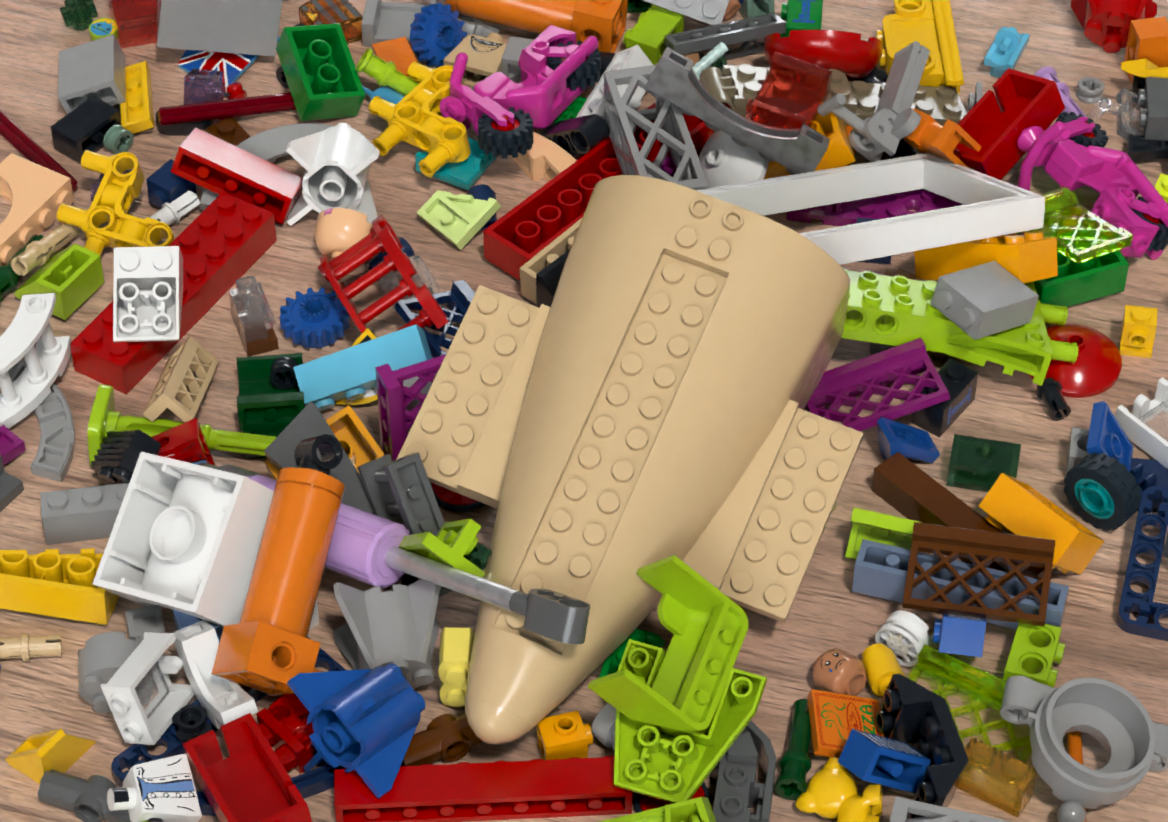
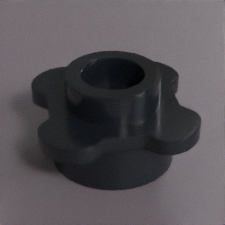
[172,705,212,742]

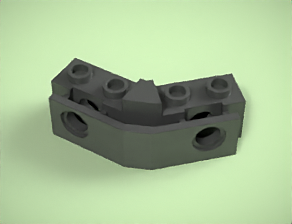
[709,720,776,822]

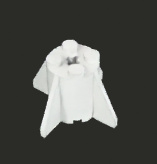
[285,123,380,226]

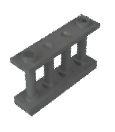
[357,452,453,597]

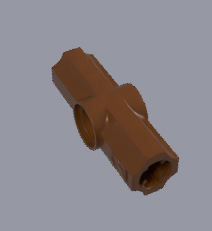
[401,714,483,766]

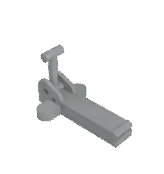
[817,41,930,162]

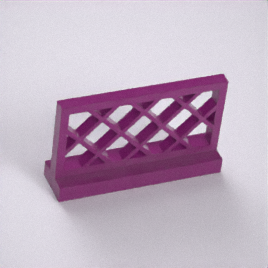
[805,338,950,431]
[375,354,446,462]

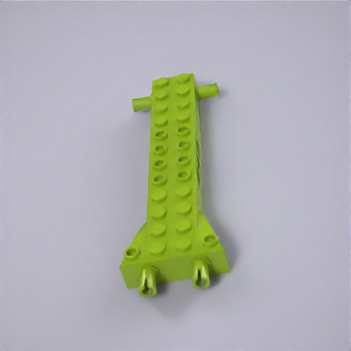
[841,268,1078,386]

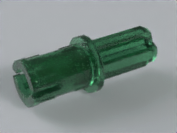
[463,543,492,570]

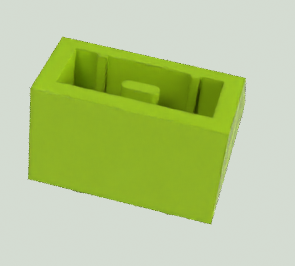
[14,244,104,320]

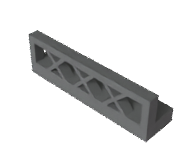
[664,12,786,61]

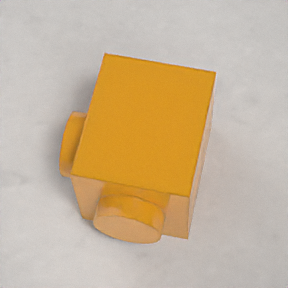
[536,710,593,760]

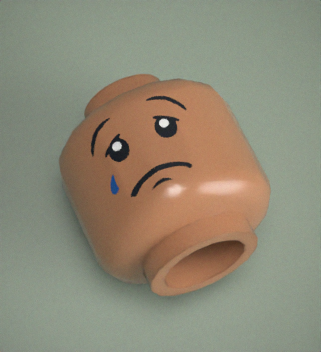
[813,648,867,696]

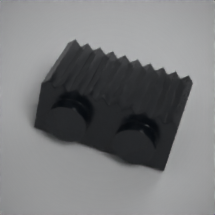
[91,430,162,483]

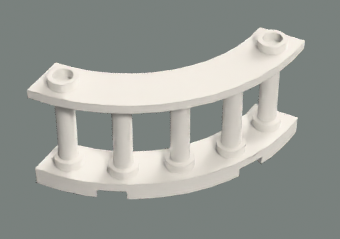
[0,293,72,429]

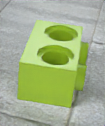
[1001,623,1066,693]

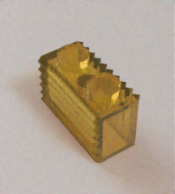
[957,737,1037,817]

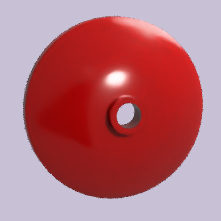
[1029,323,1122,398]

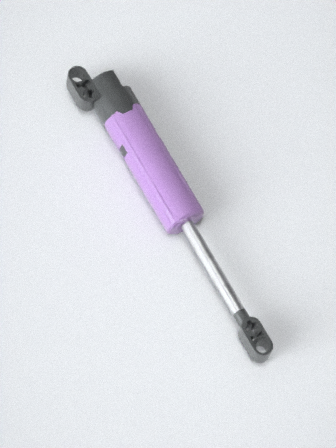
[197,463,590,644]

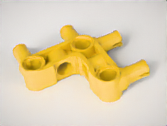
[369,61,471,178]
[57,150,175,256]

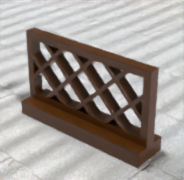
[902,522,1055,626]

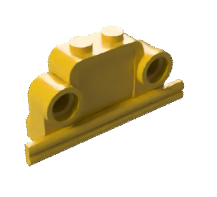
[875,0,964,95]

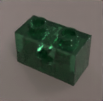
[946,434,1021,492]

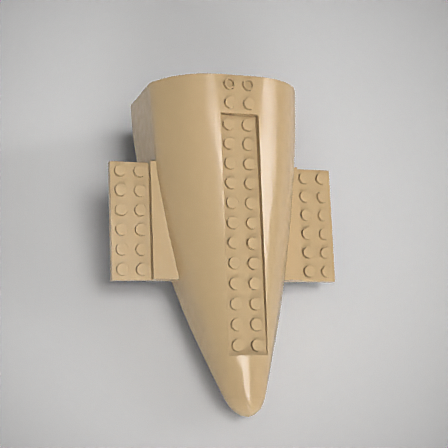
[396,175,864,745]

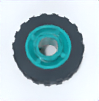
[1063,453,1142,531]

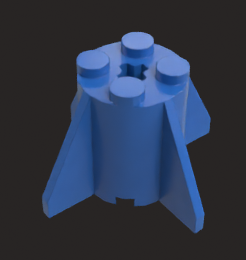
[287,663,425,799]

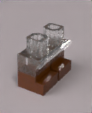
[229,276,279,357]

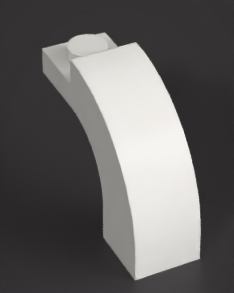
[173,620,258,729]

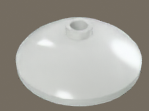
[698,130,769,188]

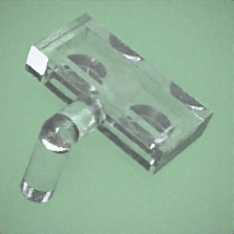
[1086,88,1144,141]

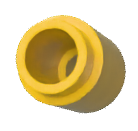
[861,643,905,696]

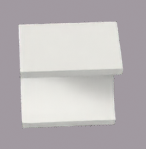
[93,451,274,627]

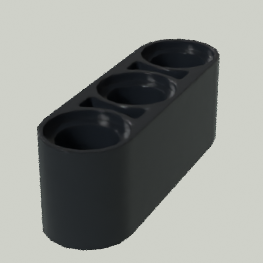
[540,114,610,156]

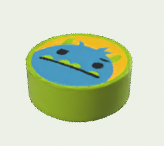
[89,18,119,41]

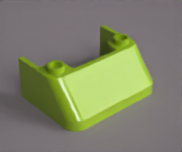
[588,555,748,733]

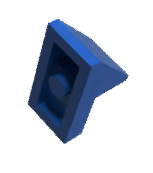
[877,417,941,464]

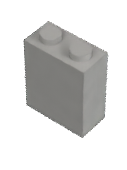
[58,34,126,114]
[930,261,1039,340]

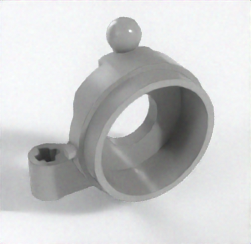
[1000,676,1168,822]

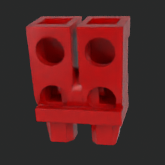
[256,694,317,774]

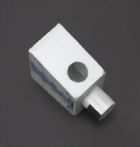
[107,754,202,822]

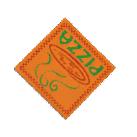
[807,689,884,758]

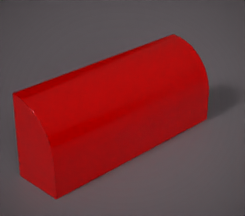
[170,127,303,224]

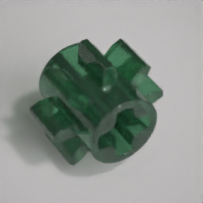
[60,0,98,30]

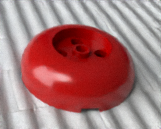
[763,30,883,82]

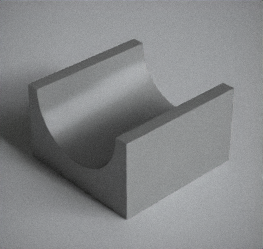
[157,0,283,57]

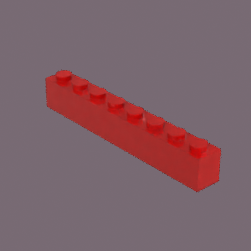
[334,755,633,822]

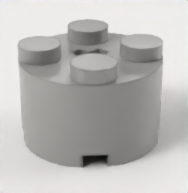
[78,632,152,713]

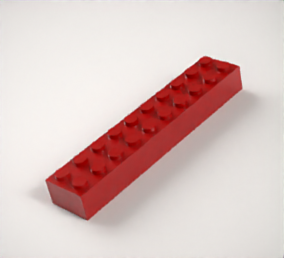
[483,102,715,281]

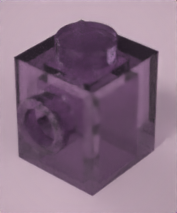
[184,68,225,105]

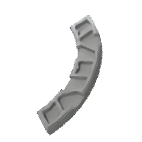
[199,123,335,210]
[8,360,75,482]

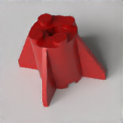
[1071,0,1157,53]

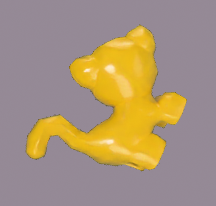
[795,757,883,822]

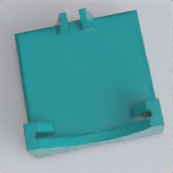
[415,138,496,191]

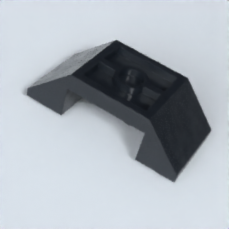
[876,674,969,819]

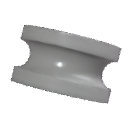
[1076,77,1104,104]

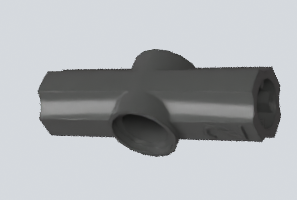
[38,769,131,822]

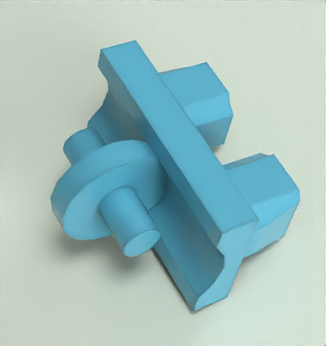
[984,27,1030,78]

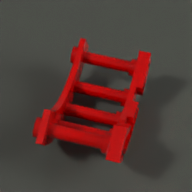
[317,214,450,333]

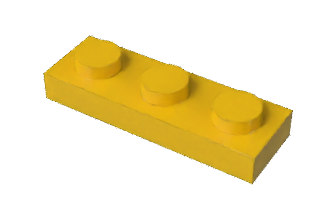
[120,61,154,134]

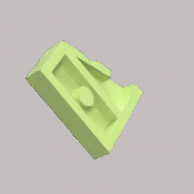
[417,190,501,250]

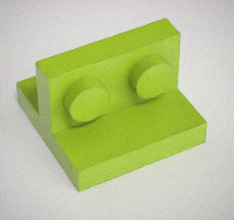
[845,507,922,560]
[398,518,485,578]

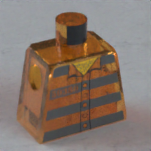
[295,0,363,44]

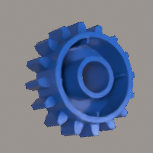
[410,3,467,68]
[280,287,350,348]

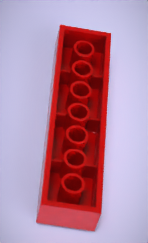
[70,192,277,395]

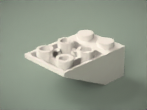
[113,246,183,342]

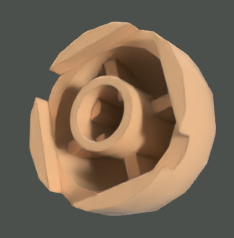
[315,208,373,261]

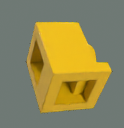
[1119,305,1158,358]

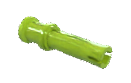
[355,48,419,96]

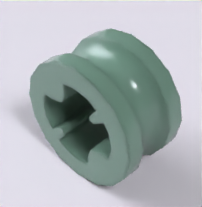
[103,124,134,154]

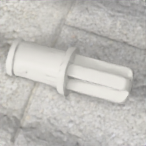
[149,191,200,226]

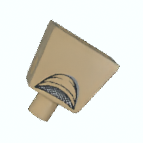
[443,32,506,89]

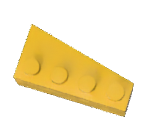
[0,548,120,625]

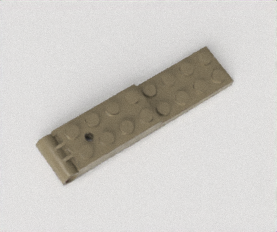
[699,64,967,126]

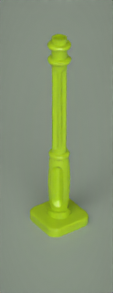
[87,384,382,467]

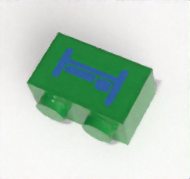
[781,0,823,38]

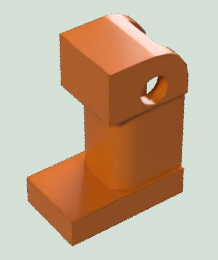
[903,108,982,168]

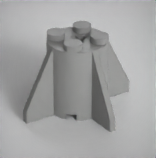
[333,579,441,689]

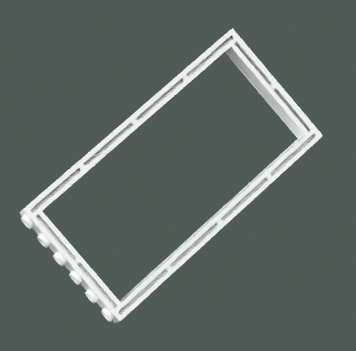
[696,153,1045,265]

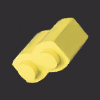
[438,627,475,707]

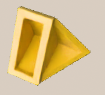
[5,729,97,784]

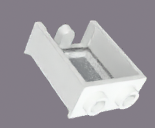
[1115,377,1168,469]
[100,632,195,745]

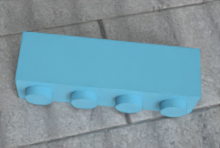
[293,324,433,411]

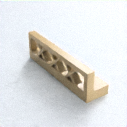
[142,336,219,422]

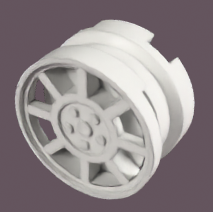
[875,610,933,667]

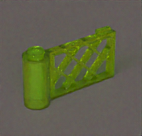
[1017,187,1133,264]

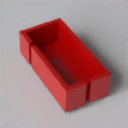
[953,68,1065,180]
[183,713,312,822]

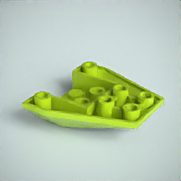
[614,639,767,803]

